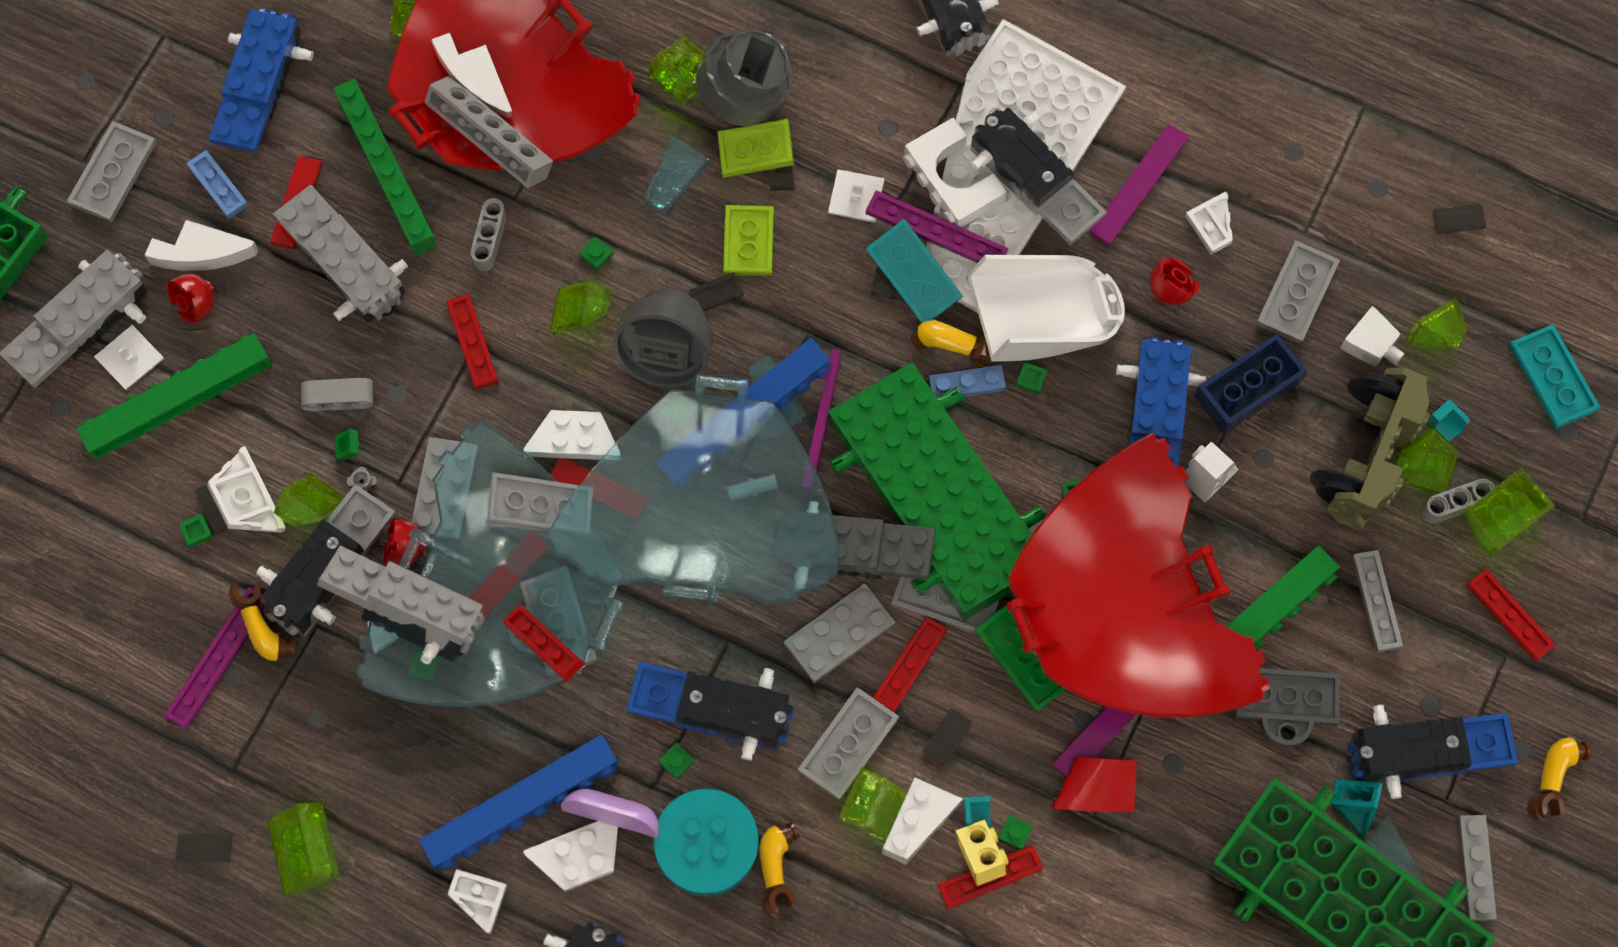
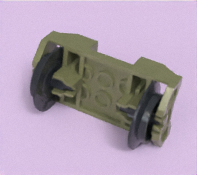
[1310,368,1430,532]

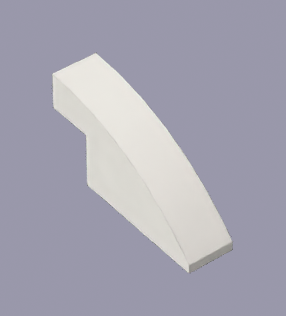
[432,33,512,118]
[145,220,258,271]

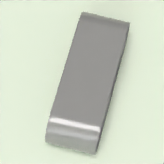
[471,198,506,271]
[301,378,373,411]
[1421,479,1495,524]

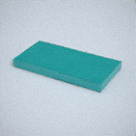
[865,219,964,323]
[1508,324,1601,429]

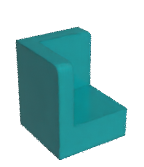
[1427,399,1470,443]
[963,796,991,828]

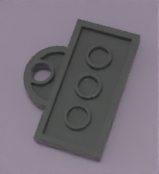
[1235,668,1340,747]

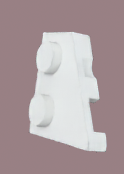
[1185,192,1233,255]
[448,869,507,934]

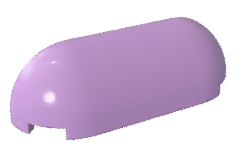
[561,789,659,838]

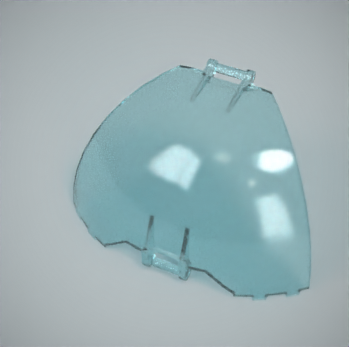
[544,374,839,606]
[357,420,624,707]

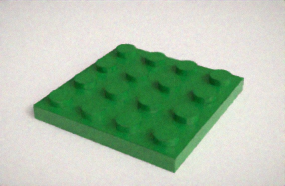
[973,598,1066,712]

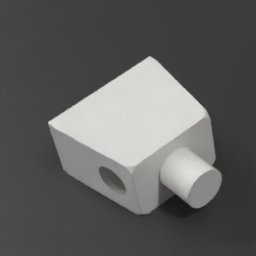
[1340,306,1405,366]

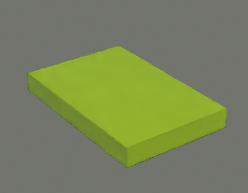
[717,119,794,178]
[723,205,774,276]

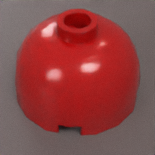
[1149,257,1199,306]
[166,274,214,324]
[383,518,425,568]

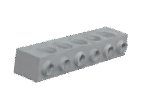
[424,76,553,188]

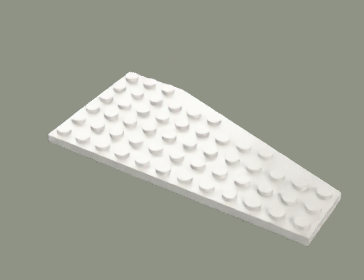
[926,19,1126,313]

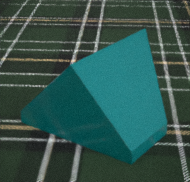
[1331,780,1383,841]

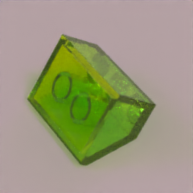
[1464,467,1555,558]
[267,802,340,896]

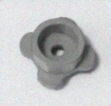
[347,467,377,492]

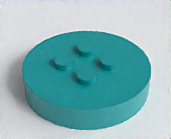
[654,789,759,896]

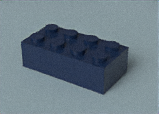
[1194,334,1308,434]

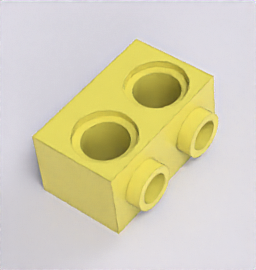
[956,820,1008,886]

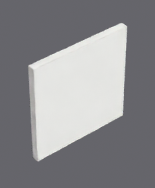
[828,169,885,223]
[94,325,164,391]

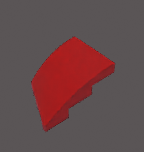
[1052,756,1137,812]

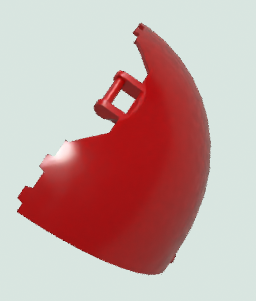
[387,0,640,170]
[1006,433,1270,717]

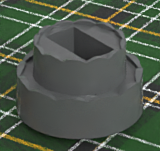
[696,29,793,126]
[613,288,713,388]

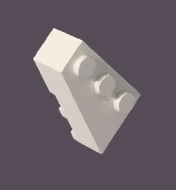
[1185,442,1239,503]
[882,778,963,865]

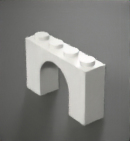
[903,117,1007,227]

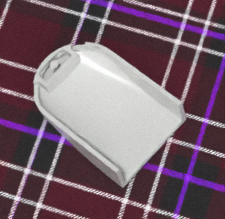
[967,255,1125,361]

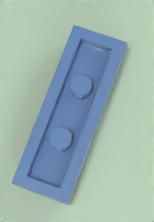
[186,150,248,219]
[929,365,1006,397]

